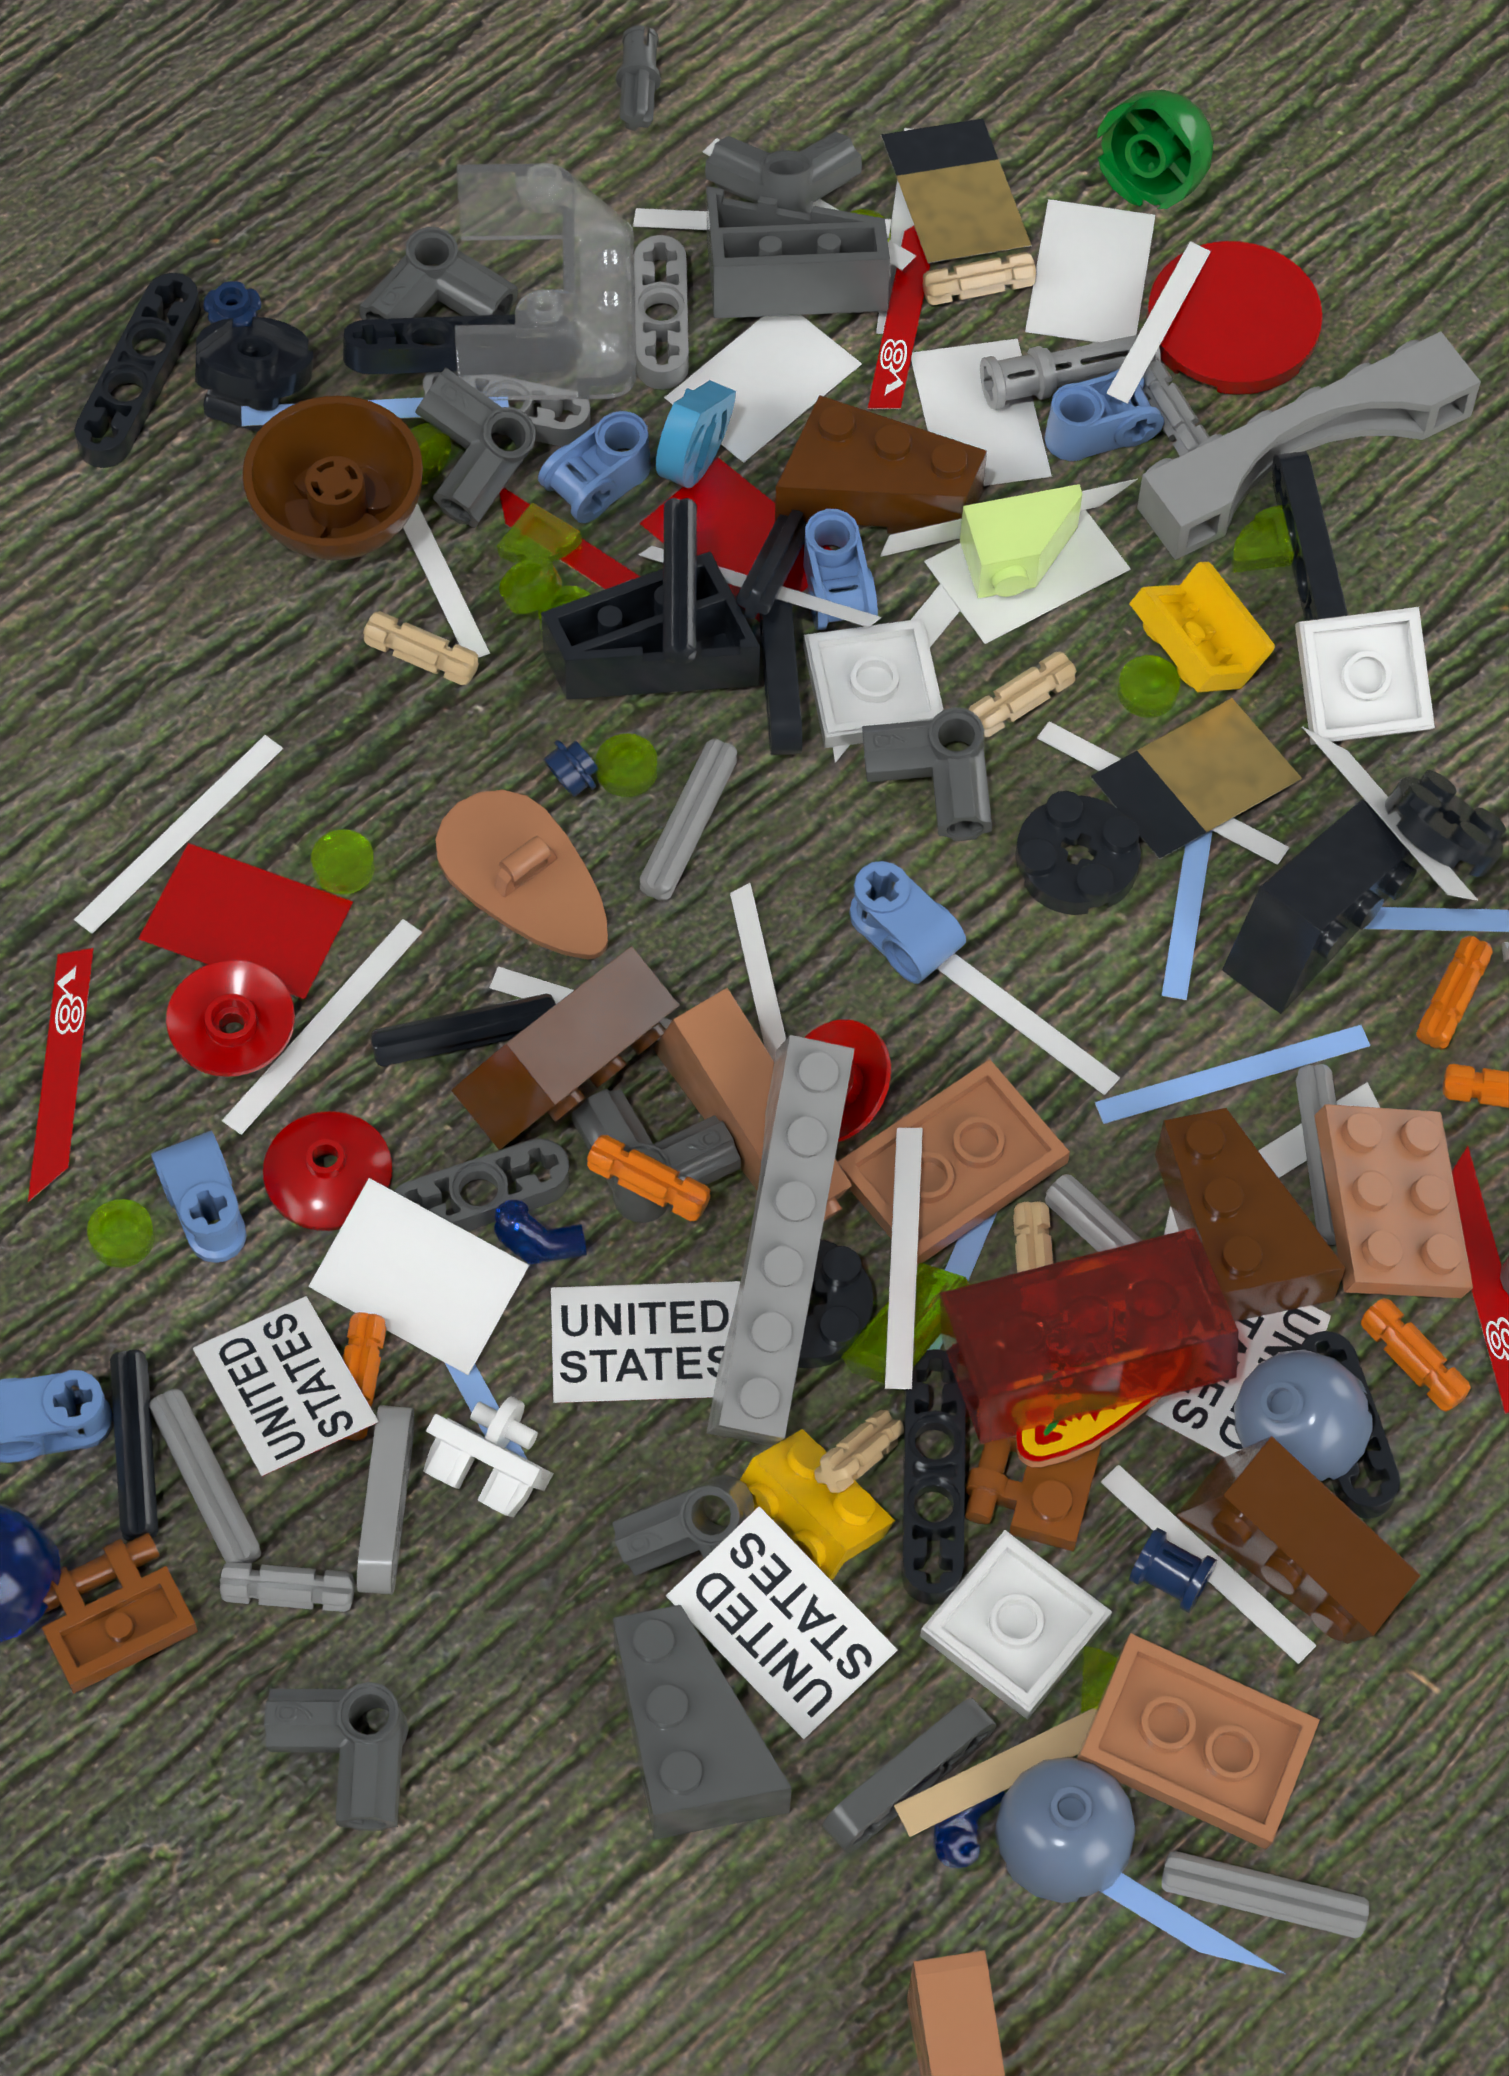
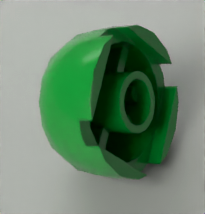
[1097,89,1214,209]

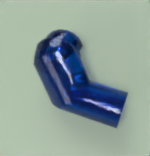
[494,1199,587,1264]
[933,1791,1005,1868]

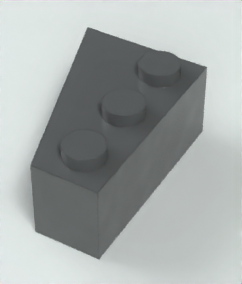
[706,186,890,318]
[613,1605,792,1840]

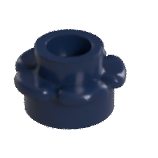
[203,281,262,328]
[543,740,599,797]

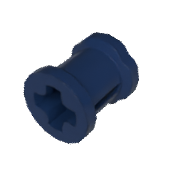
[1129,1527,1217,1613]

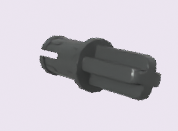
[616,25,661,131]

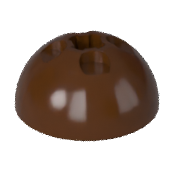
[243,396,423,561]

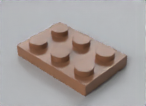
[838,1059,1070,1267]
[1314,1104,1473,1298]
[1077,1633,1320,1850]

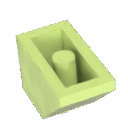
[960,484,1082,599]

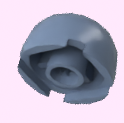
[1234,1349,1373,1481]
[995,1757,1136,1903]

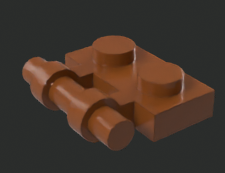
[965,1393,1102,1552]
[24,1533,198,1694]

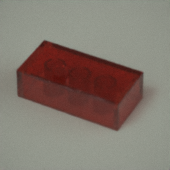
[940,1227,1239,1444]

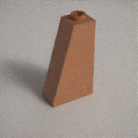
[654,988,852,1221]
[907,1950,1005,2076]

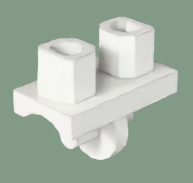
[423,1397,554,1517]

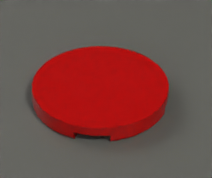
[1146,241,1322,395]

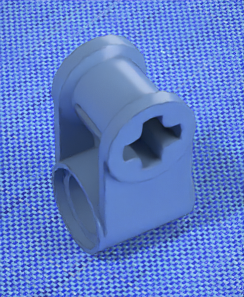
[1044,369,1164,461]
[538,411,651,523]
[803,509,878,630]
[849,861,966,984]
[151,1130,247,1263]
[0,1370,113,1463]

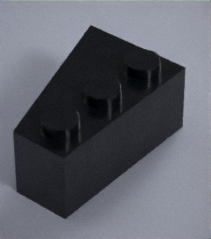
[541,551,760,700]
[1222,799,1417,1014]

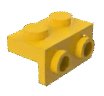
[1129,562,1275,692]
[740,1429,895,1581]

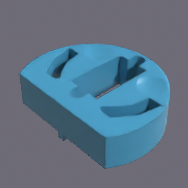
[656,380,736,488]

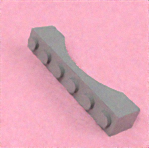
[1137,331,1481,560]
[707,1035,854,1446]

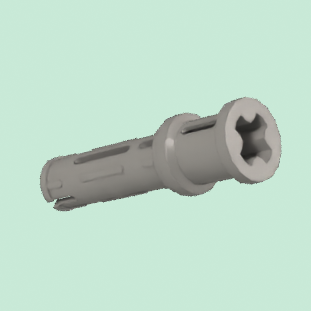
[980,334,1161,409]

